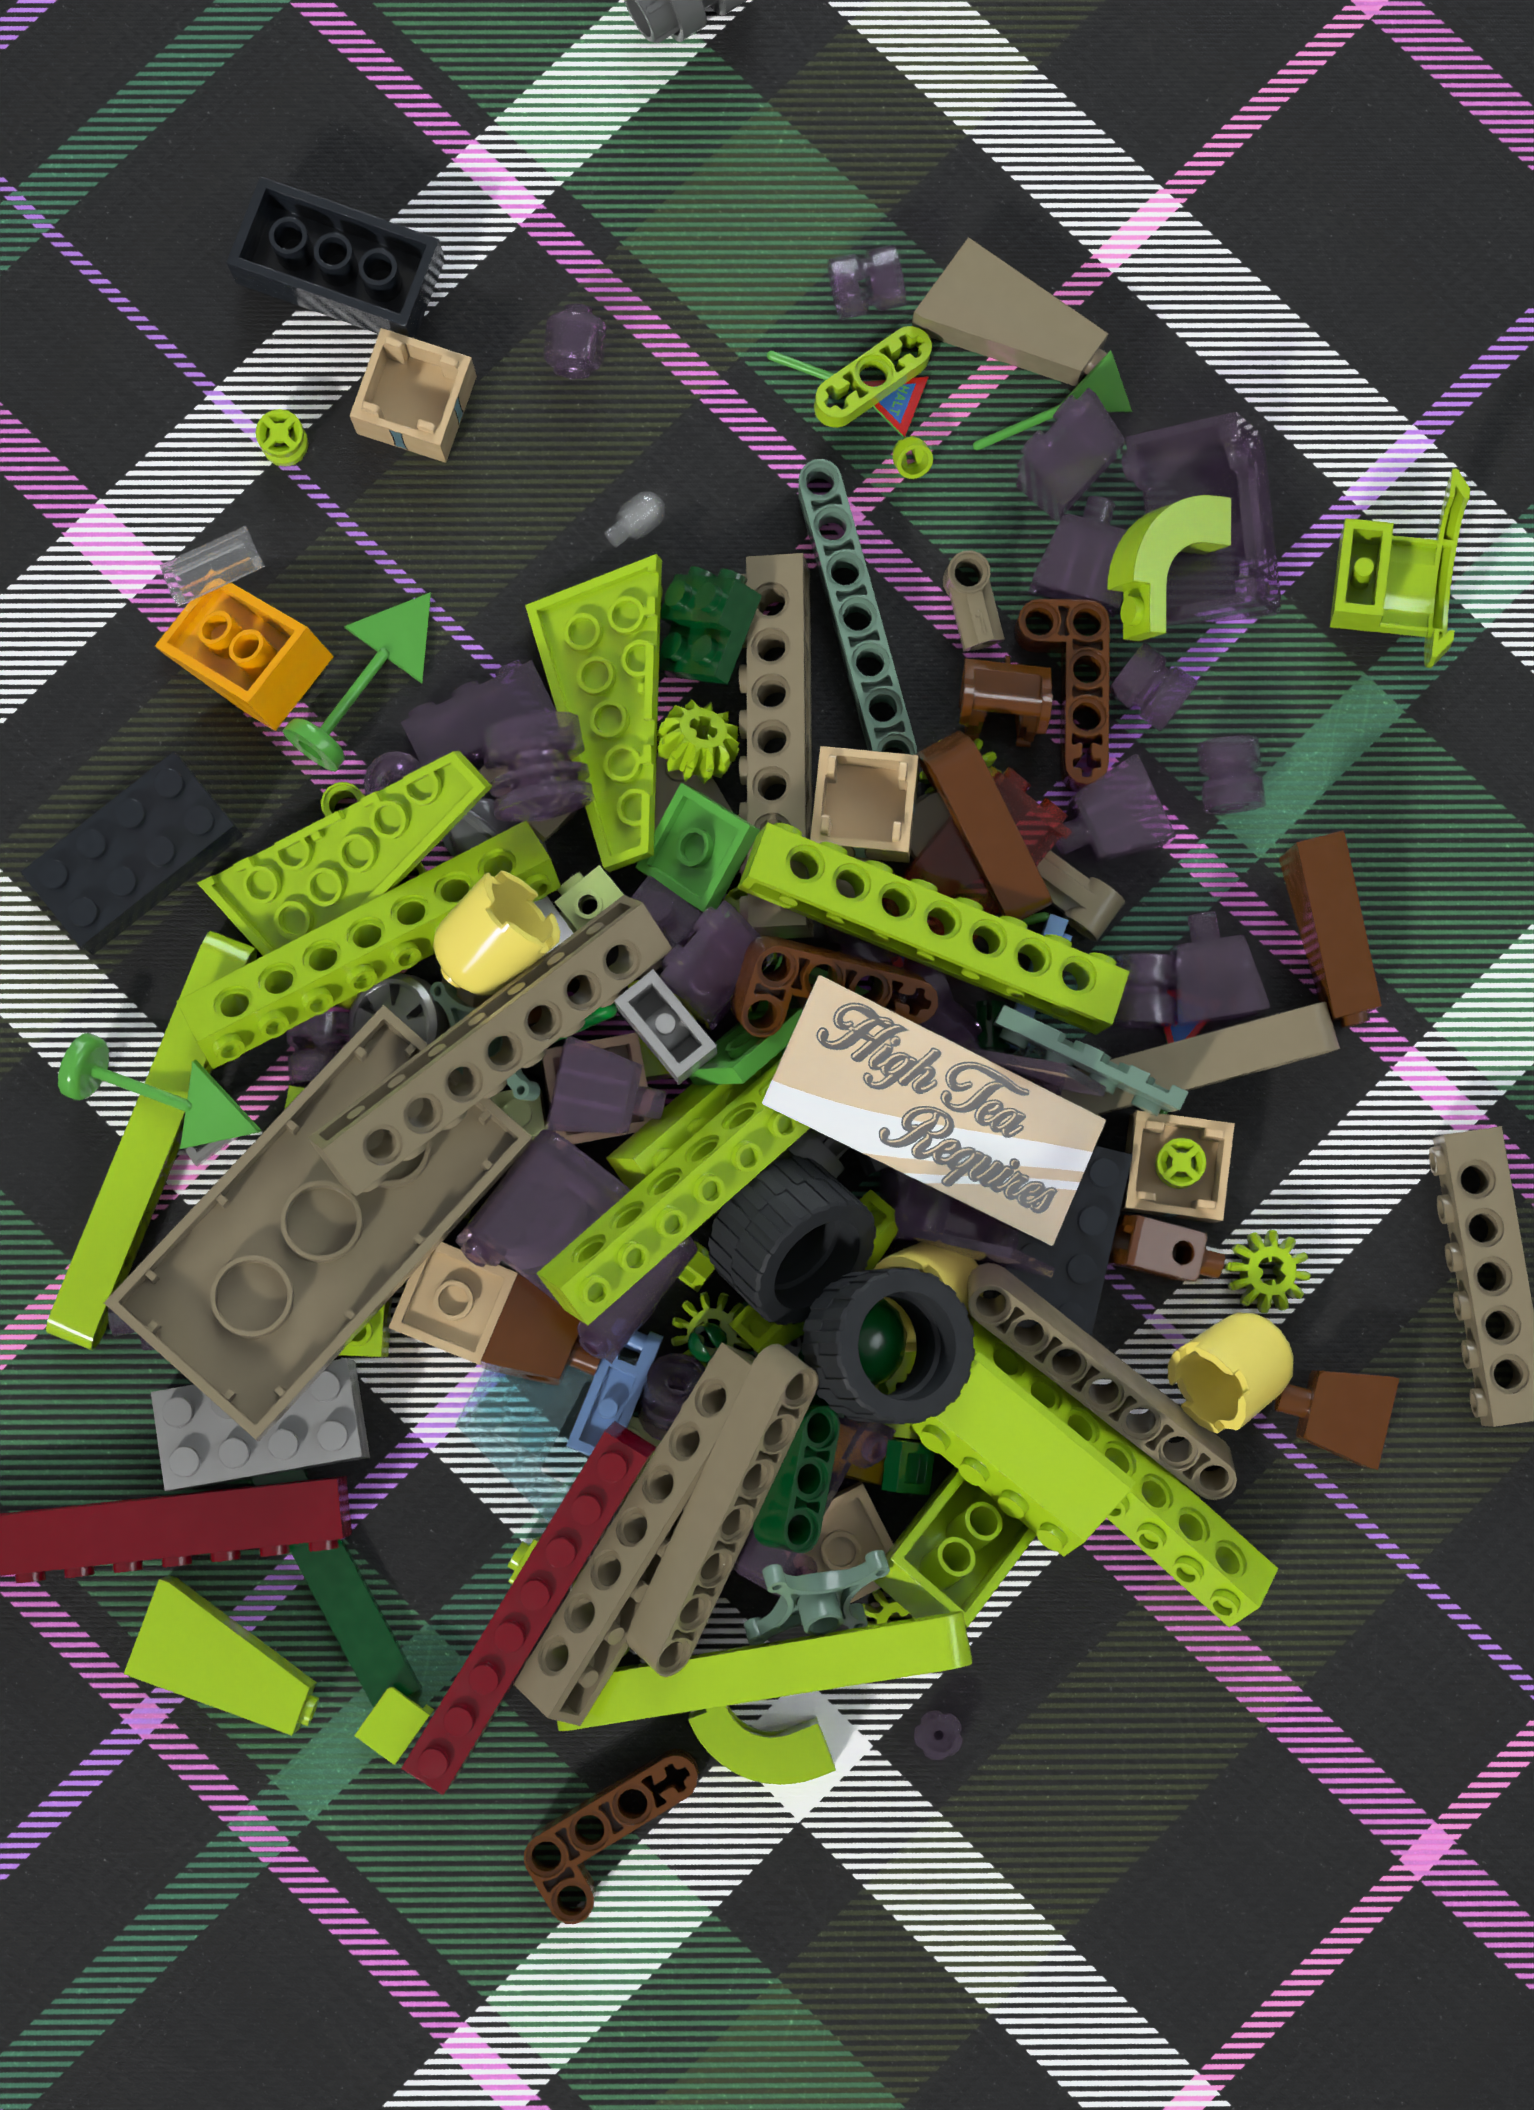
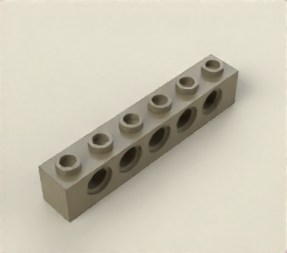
[1429,1126,1534,1427]

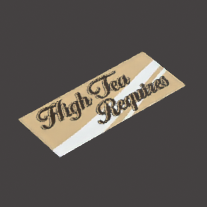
[762,975,1106,1246]

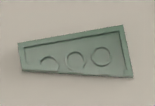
[993,1005,1189,1116]

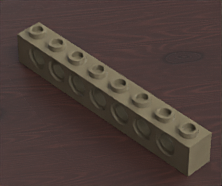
[739,553,814,939]
[308,895,673,1196]
[514,1343,755,1726]

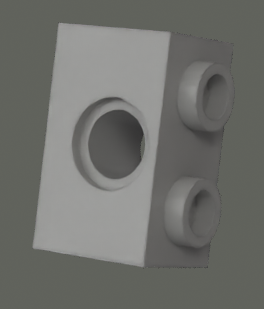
[614,969,717,1084]

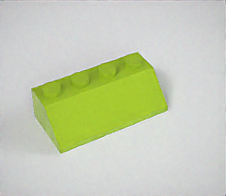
[909,1351,1136,1557]

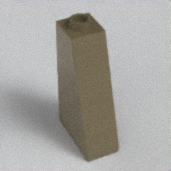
[912,237,1108,387]

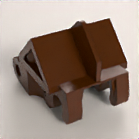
[958,655,1053,748]

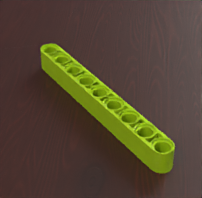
[46,931,257,1351]
[557,1611,973,1731]

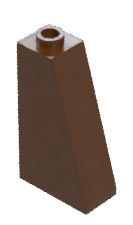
[1279,830,1382,1028]

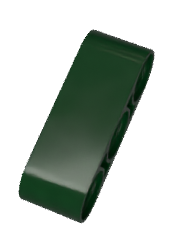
[753,1404,840,1554]

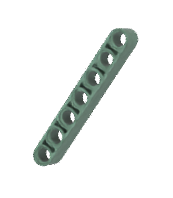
[798,459,917,755]

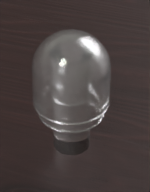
[604,491,665,547]

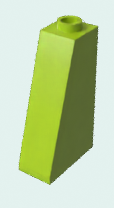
[124,1575,319,1736]

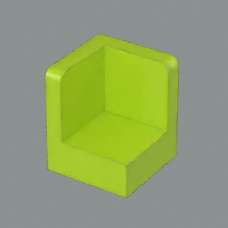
[354,1687,434,1765]

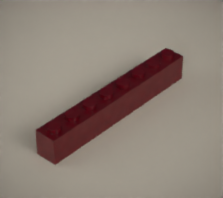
[401,1421,656,1795]
[0,1476,352,1583]

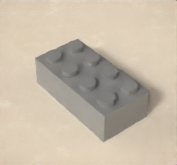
[151,1358,370,1491]

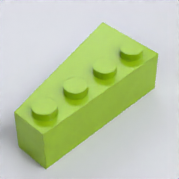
[607,1051,783,1238]

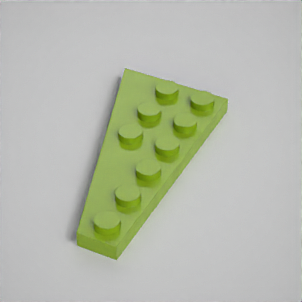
[525,554,662,872]
[197,751,493,956]

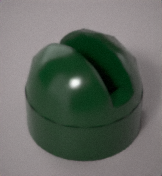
[688,1323,727,1363]

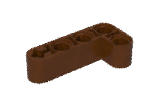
[1014,599,1110,793]
[916,730,1053,920]
[731,936,938,1037]
[524,1749,698,1924]

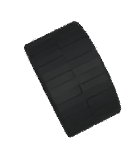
[708,1156,876,1325]
[801,1268,975,1424]

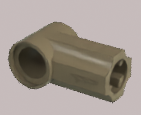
[943,550,1004,652]
[1036,849,1125,941]

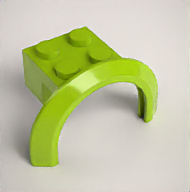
[1330,468,1470,668]

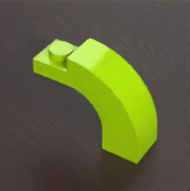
[1107,495,1231,641]
[688,1705,836,1785]

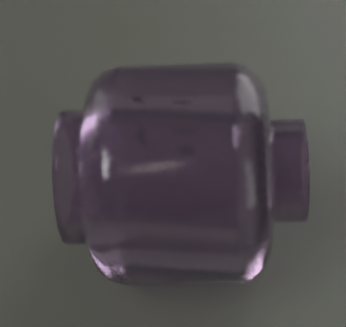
[543,304,607,379]

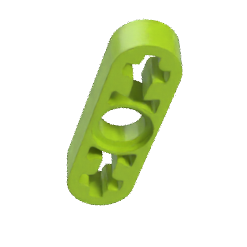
[814,326,932,428]

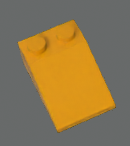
[155,572,334,731]

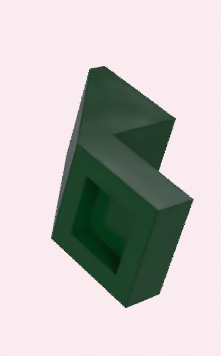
[881,1438,935,1495]

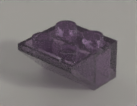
[1015,387,1126,523]
[660,900,774,1032]

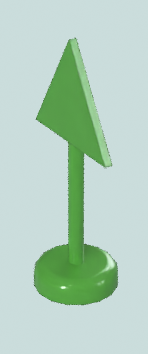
[282,592,431,772]
[58,1033,262,1149]

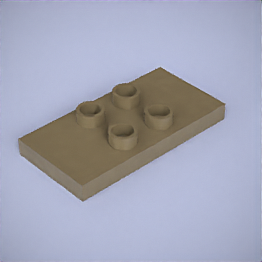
[104,1005,532,1442]

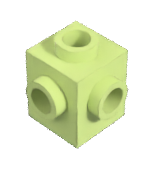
[554,865,624,933]

